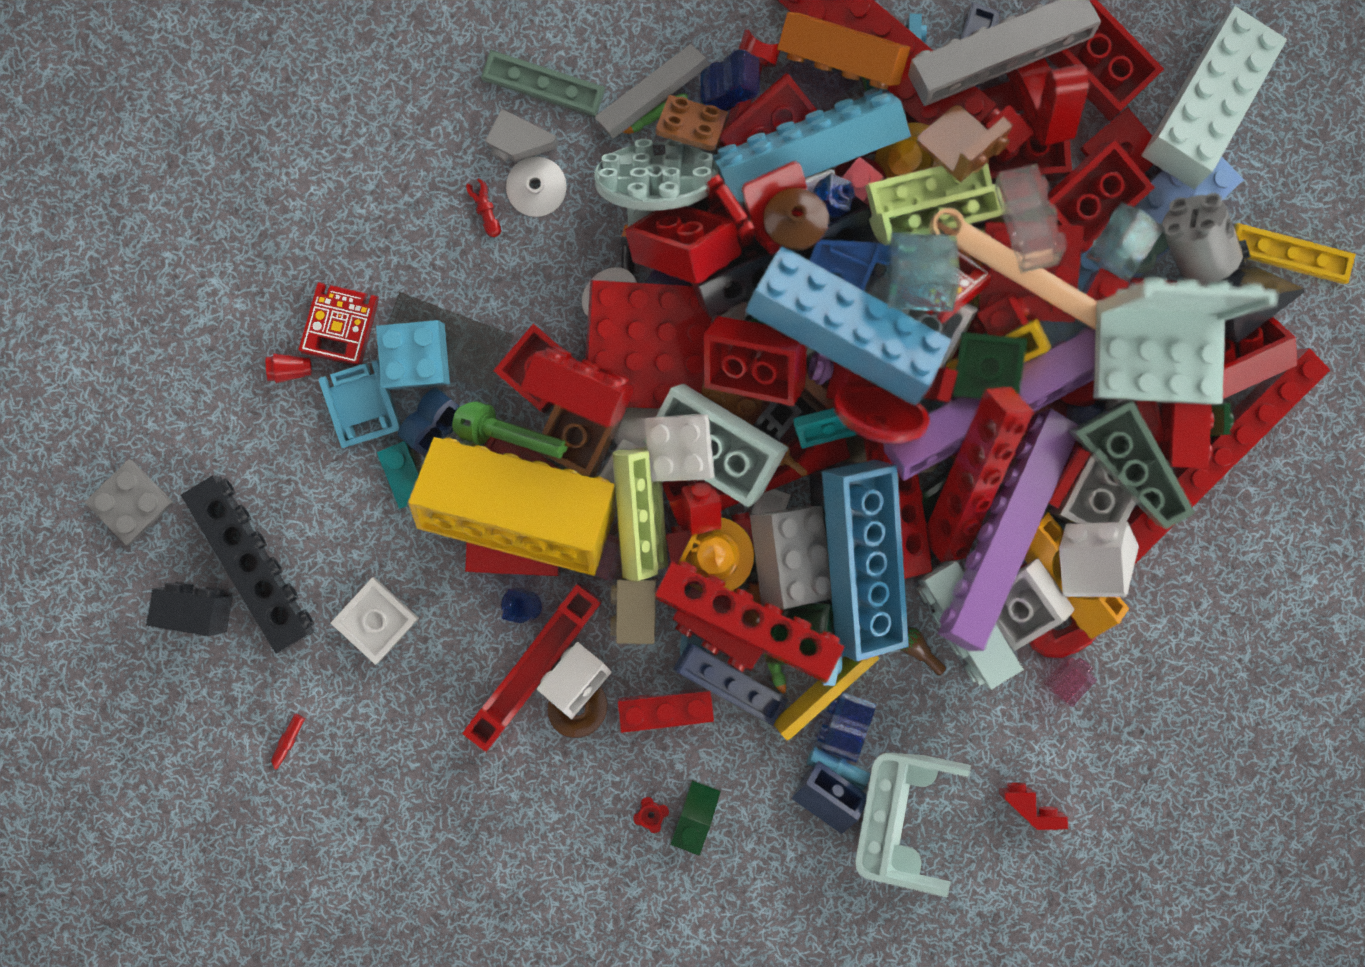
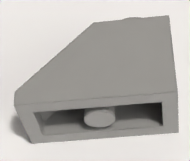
[485,109,559,162]

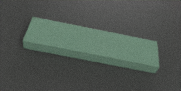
[481,50,606,117]

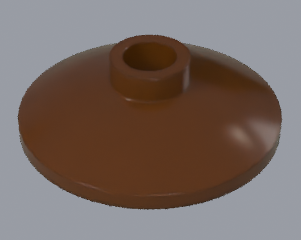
[764,188,828,250]
[547,687,608,738]

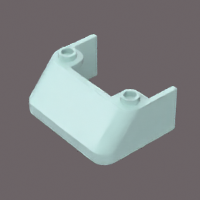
[855,753,971,897]

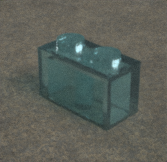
[1086,203,1165,282]

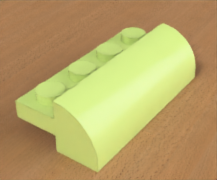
[865,163,1006,246]
[612,446,668,581]

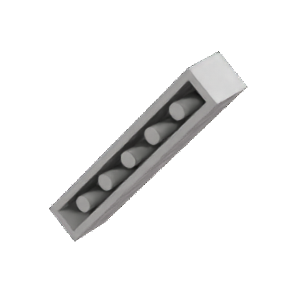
[908,0,1101,106]

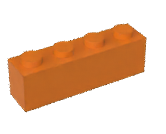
[777,12,910,89]

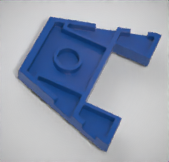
[809,239,918,291]

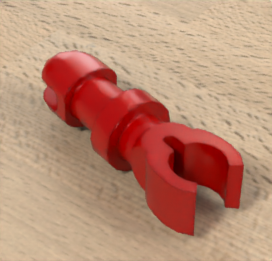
[466,178,501,237]

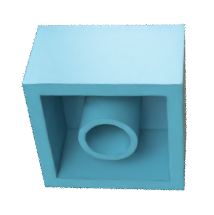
[376,320,450,390]

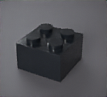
[146,581,233,636]

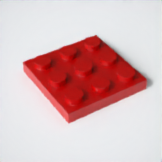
[977,222,1084,322]

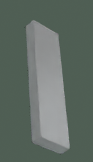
[595,44,709,139]

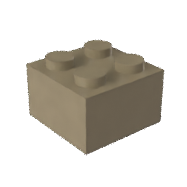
[610,578,657,644]

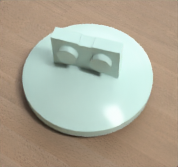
[594,139,719,227]

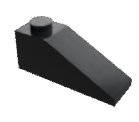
[752,396,816,445]

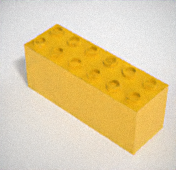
[408,437,616,576]

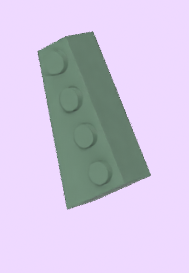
[1068,400,1195,529]

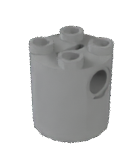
[1162,193,1243,285]

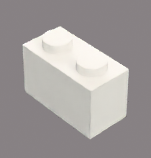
[537,642,612,720]

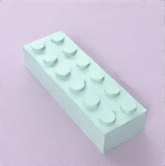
[1141,6,1287,189]

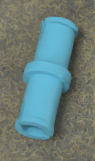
[806,746,871,791]

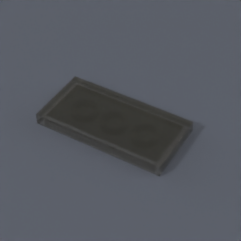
[387,292,514,392]

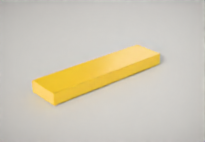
[1234,223,1356,285]
[774,656,879,741]

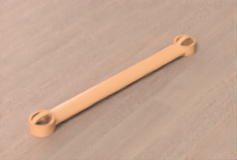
[929,208,1097,330]

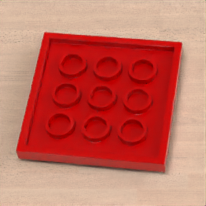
[586,280,712,409]

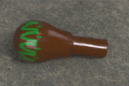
[900,627,947,676]

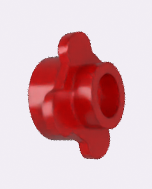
[633,797,669,833]

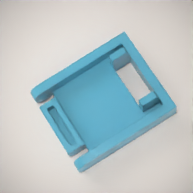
[319,360,401,448]

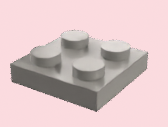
[84,459,174,546]

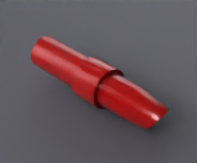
[271,714,305,770]

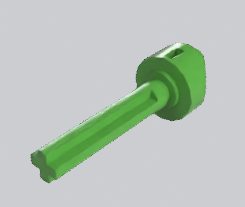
[452,401,567,459]

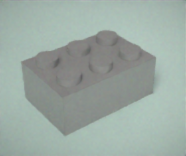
[750,506,832,609]

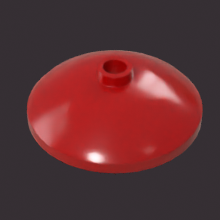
[833,383,930,444]

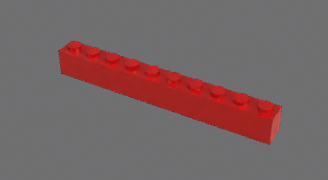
[1126,348,1330,565]

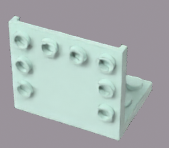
[1094,278,1277,405]

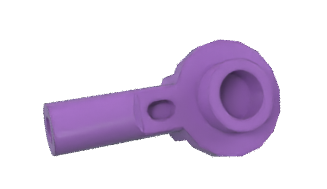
[808,352,834,385]

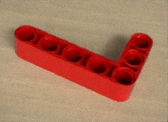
[1006,58,1089,146]

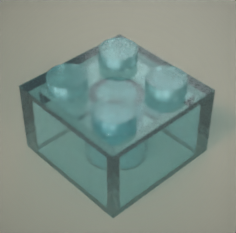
[886,232,959,311]

